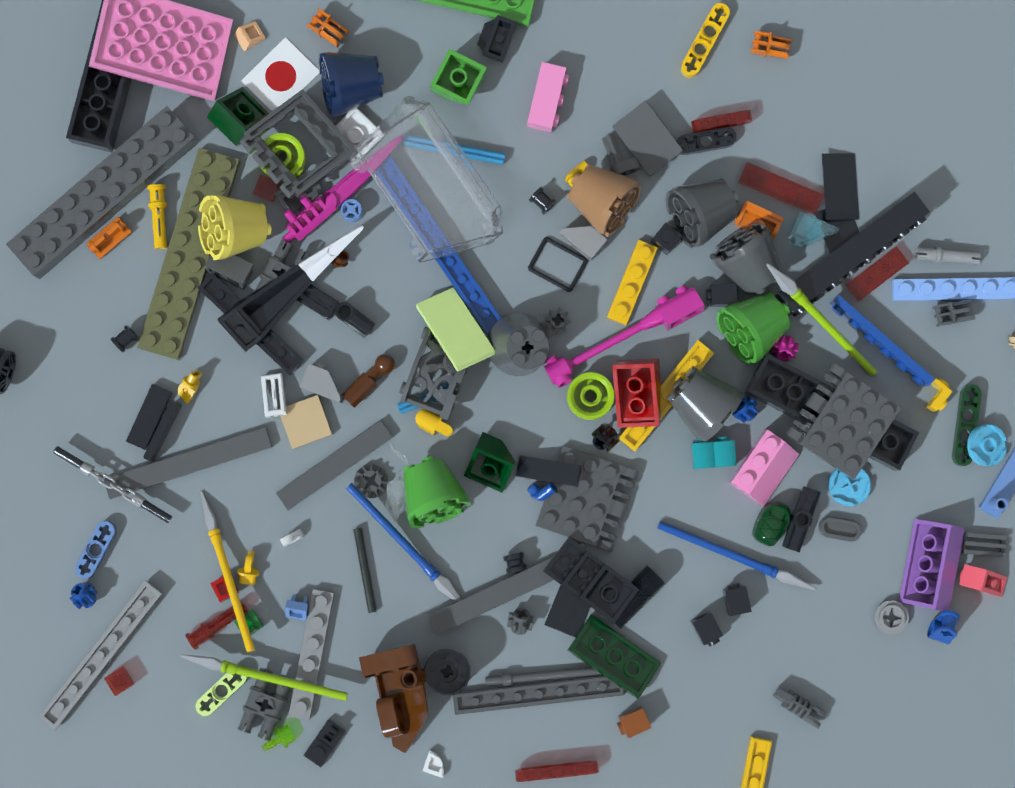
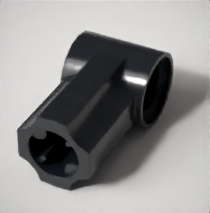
[335,302,375,338]

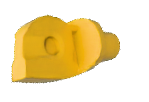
[178,370,202,403]
[237,550,260,585]

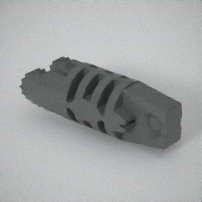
[773,688,827,729]

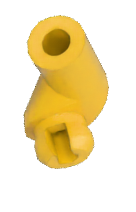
[565,161,588,187]

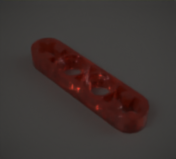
[515,761,599,782]

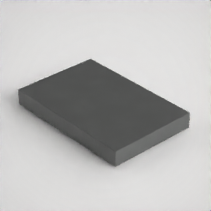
[612,100,684,176]

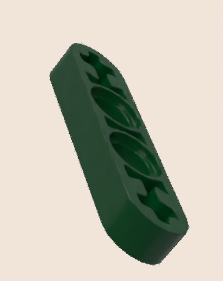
[952,384,982,466]

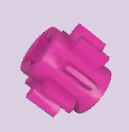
[772,335,799,361]

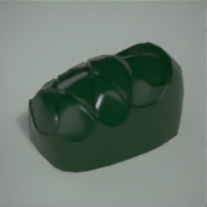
[752,501,791,546]

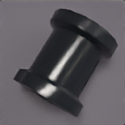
[529,187,557,215]
[111,325,139,353]

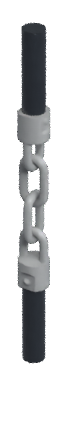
[53,446,173,523]

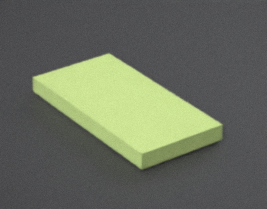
[416,287,495,372]

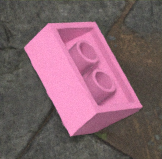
[728,429,799,507]

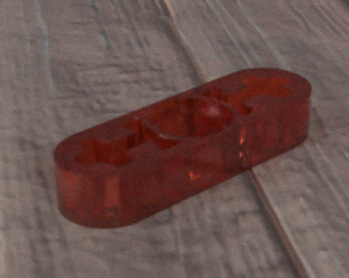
[691,110,753,133]

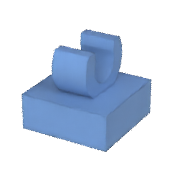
[285,594,308,621]

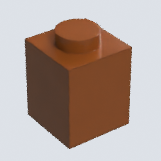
[617,706,652,739]

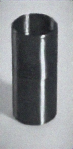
[615,565,666,629]

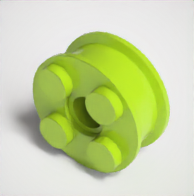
[260,133,306,179]
[567,372,614,420]

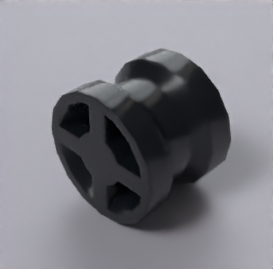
[503,552,527,573]

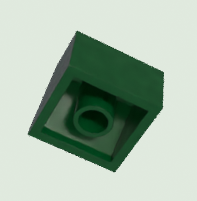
[207,87,269,146]

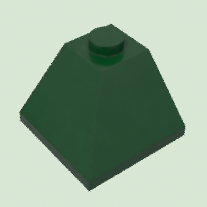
[464,432,516,493]

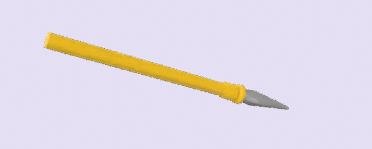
[200,491,255,653]

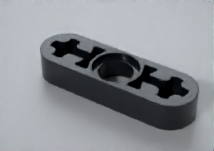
[677,127,737,155]

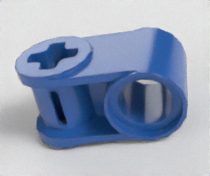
[927,610,960,645]

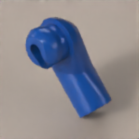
[527,483,557,501]

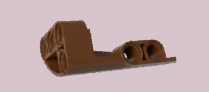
[359,644,429,753]

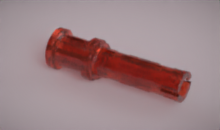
[185,600,248,650]

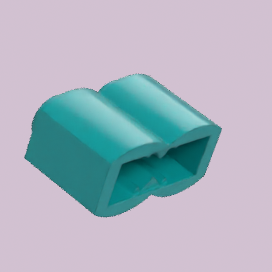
[691,436,737,469]

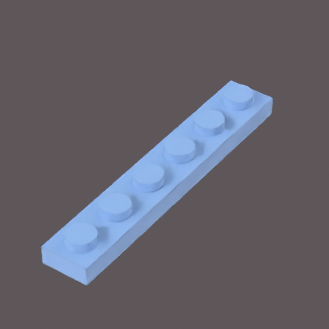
[892,277,1015,301]

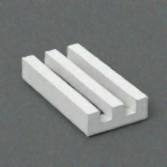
[261,373,287,418]

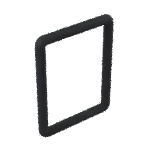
[528,237,588,292]

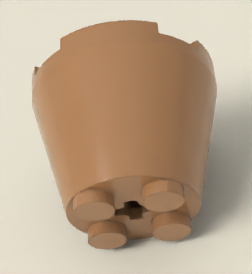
[567,163,642,237]

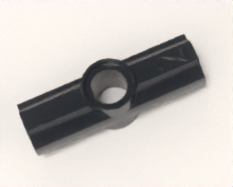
[782,486,821,553]

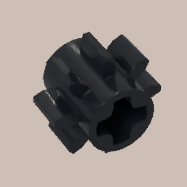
[591,424,619,452]

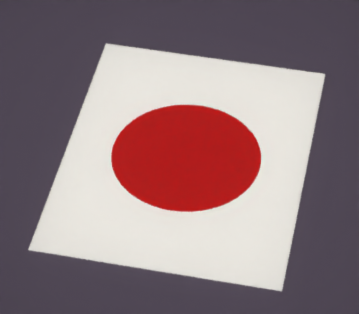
[241,37,319,111]

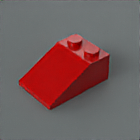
[612,358,661,428]

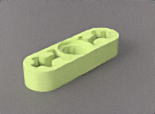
[196,673,248,716]

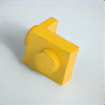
[925,378,953,412]

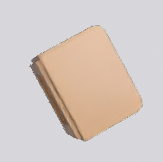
[234,21,266,51]

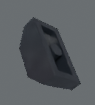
[477,15,517,63]

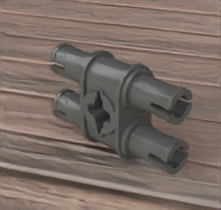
[255,240,312,291]
[237,668,290,741]

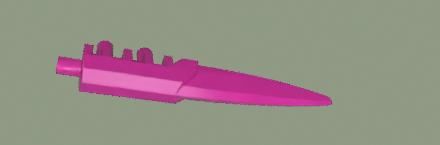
[282,134,403,243]

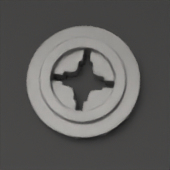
[874,600,909,635]

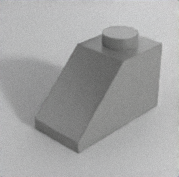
[558,226,608,261]
[300,362,343,403]

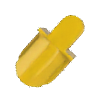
[415,409,453,436]

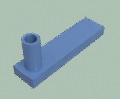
[978,447,1015,519]

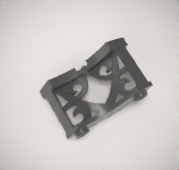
[399,327,469,420]

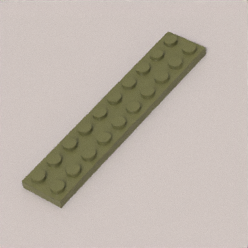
[137,148,240,360]

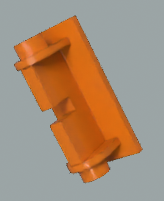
[86,216,132,259]

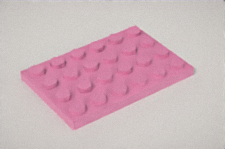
[89,0,233,101]

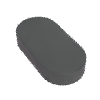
[818,516,862,542]

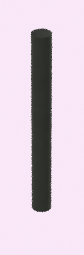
[353,528,377,613]

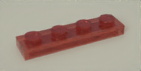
[738,162,824,215]

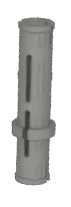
[915,246,981,265]

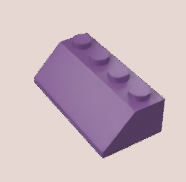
[899,519,965,611]

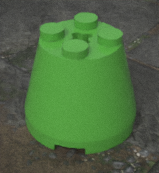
[716,292,791,365]
[403,456,471,528]

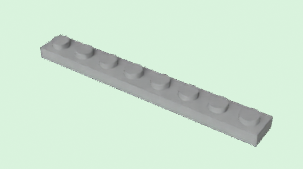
[38,580,163,730]

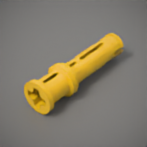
[147,184,167,249]

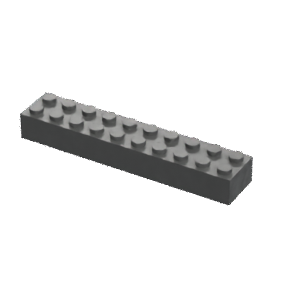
[6,106,199,279]

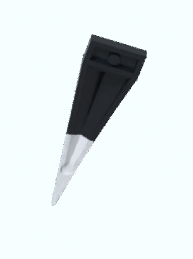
[218,225,364,352]

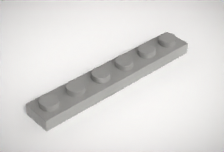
[288,589,334,720]

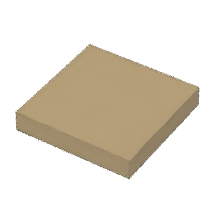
[278,395,333,449]

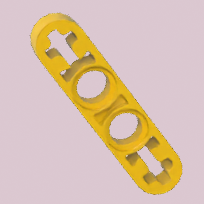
[681,3,730,78]

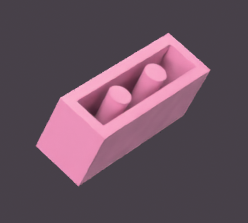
[527,62,569,132]

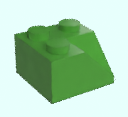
[430,49,487,105]

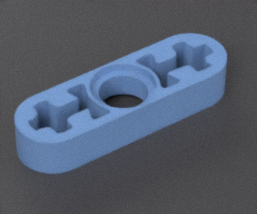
[75,521,117,579]

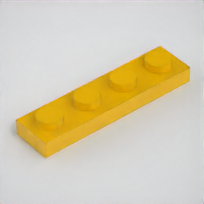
[607,240,658,326]

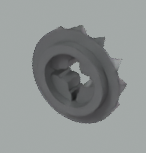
[354,464,388,498]

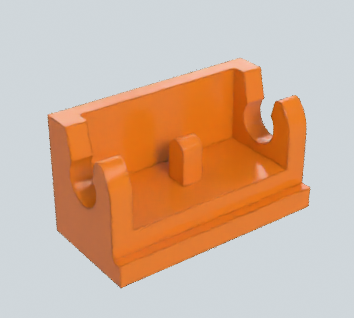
[734,200,784,241]

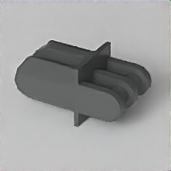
[932,299,975,327]

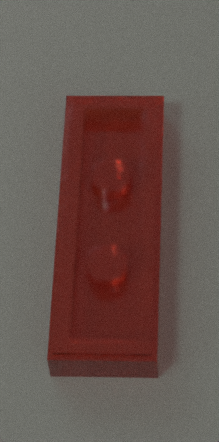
[846,246,909,302]

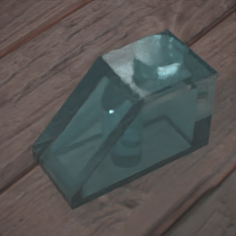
[788,212,839,247]

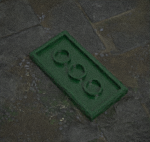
[567,615,661,699]

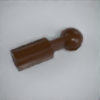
[341,354,395,408]

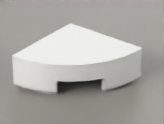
[280,529,304,546]
[423,750,444,778]

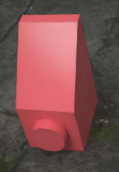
[959,564,1007,597]

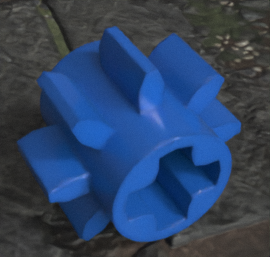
[732,395,758,423]
[70,582,98,609]

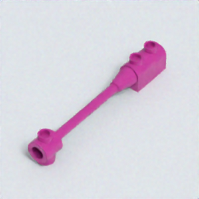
[544,285,705,388]

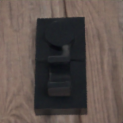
[303,719,346,767]

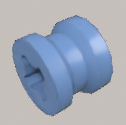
[341,199,363,222]

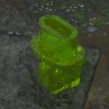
[261,725,295,751]

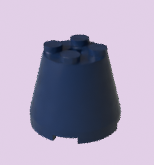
[319,52,384,117]

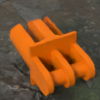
[306,8,350,48]
[750,31,792,59]

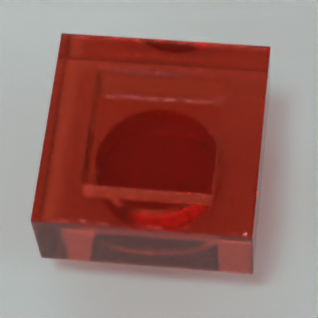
[253,174,281,202]
[104,666,135,696]

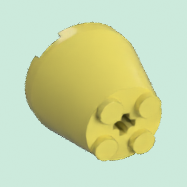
[198,195,271,260]

